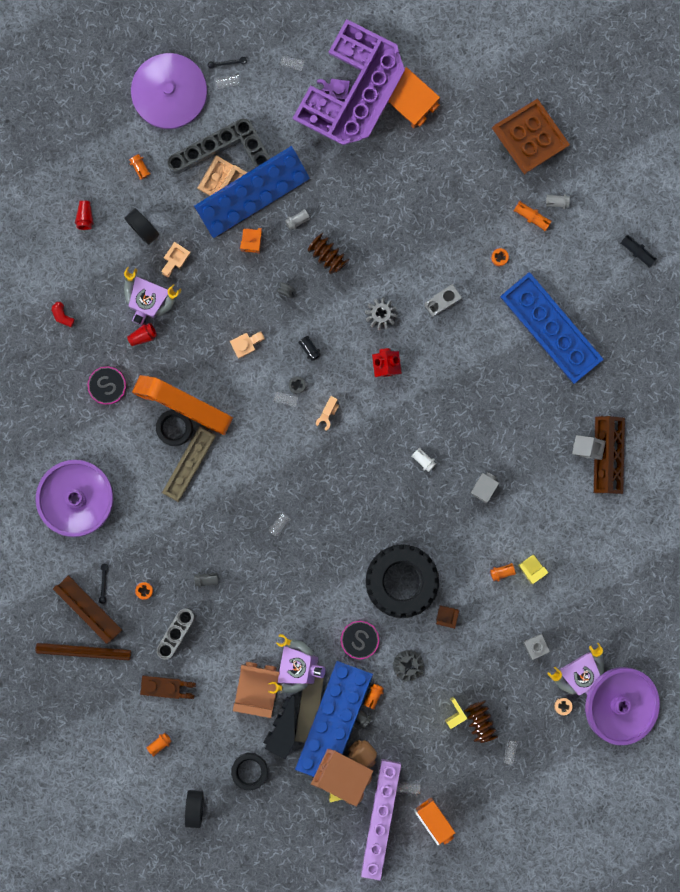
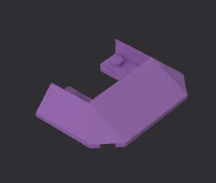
[292,19,405,145]

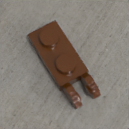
[140,675,196,699]

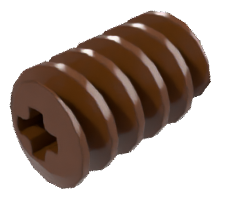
[307,233,350,274]
[464,700,498,743]

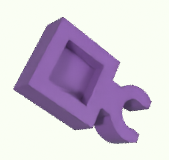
[317,78,350,101]

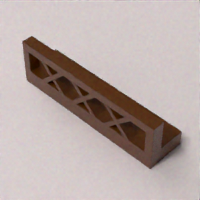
[593,416,625,494]
[53,575,122,644]

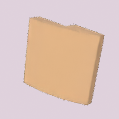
[197,155,247,196]

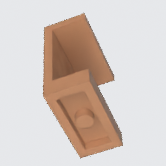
[233,662,279,718]
[311,749,373,807]

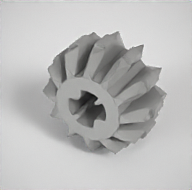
[365,298,397,331]

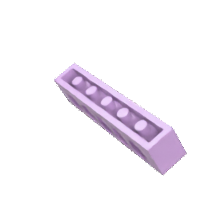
[361,759,401,880]

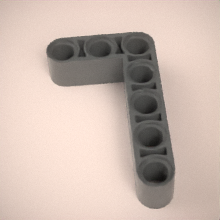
[167,118,270,174]

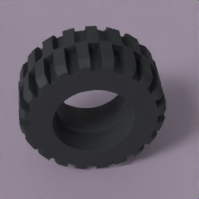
[365,544,439,618]

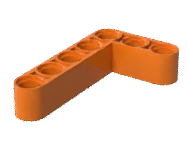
[132,375,233,435]

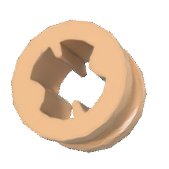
[554,698,573,715]

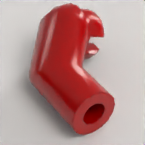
[51,302,75,328]

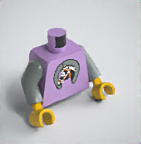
[124,267,182,325]
[268,634,325,694]
[547,643,604,695]

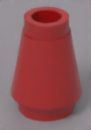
[75,201,94,230]
[127,323,157,347]

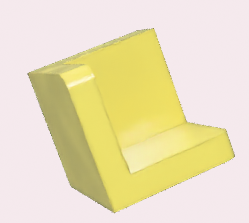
[518,555,548,584]

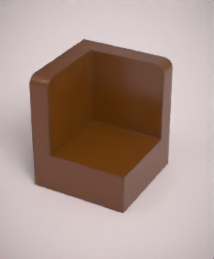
[435,605,459,629]

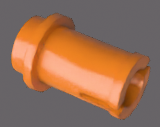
[129,154,151,180]
[490,563,516,582]
[363,683,384,709]
[146,733,172,757]

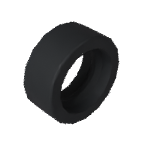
[124,208,159,245]
[156,410,193,446]
[231,753,268,791]
[185,790,204,828]

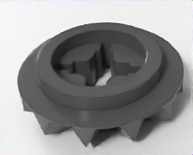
[393,650,424,681]

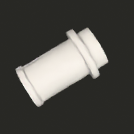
[411,448,436,472]

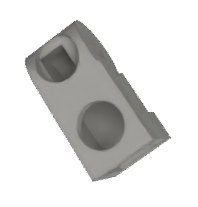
[424,284,463,317]

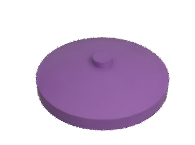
[131,53,207,129]
[36,460,114,537]
[585,667,660,745]

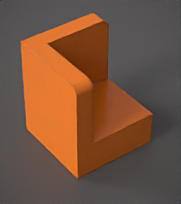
[240,228,262,253]

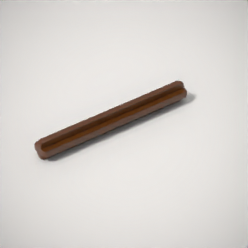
[35,643,131,660]

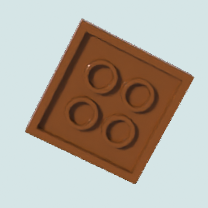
[492,98,570,175]

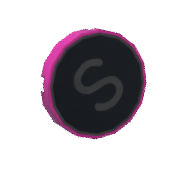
[88,366,126,405]
[341,621,379,659]

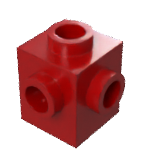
[372,348,402,377]

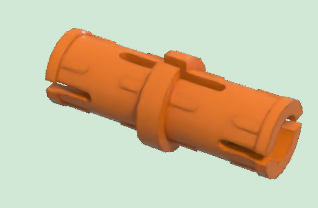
[513,201,552,231]

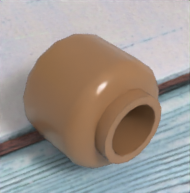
[349,740,377,769]

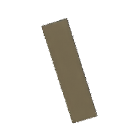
[162,426,216,502]
[295,677,324,742]

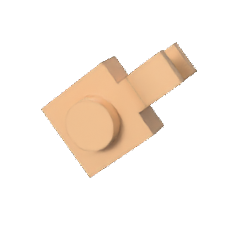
[161,242,191,278]
[230,332,265,359]
[316,396,339,431]

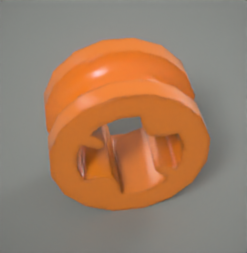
[491,248,509,266]
[135,582,153,599]

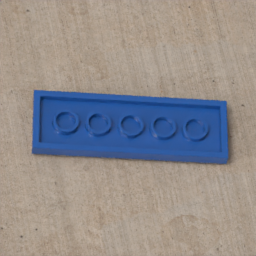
[194,146,310,238]
[500,272,603,384]
[295,661,373,777]

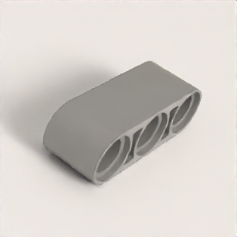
[157,608,195,659]

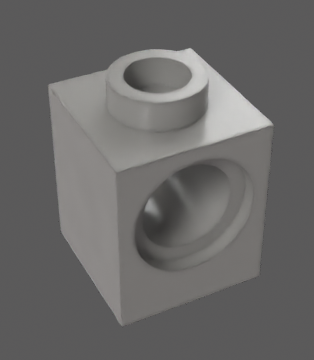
[572,435,606,460]
[470,472,499,503]
[523,634,550,660]

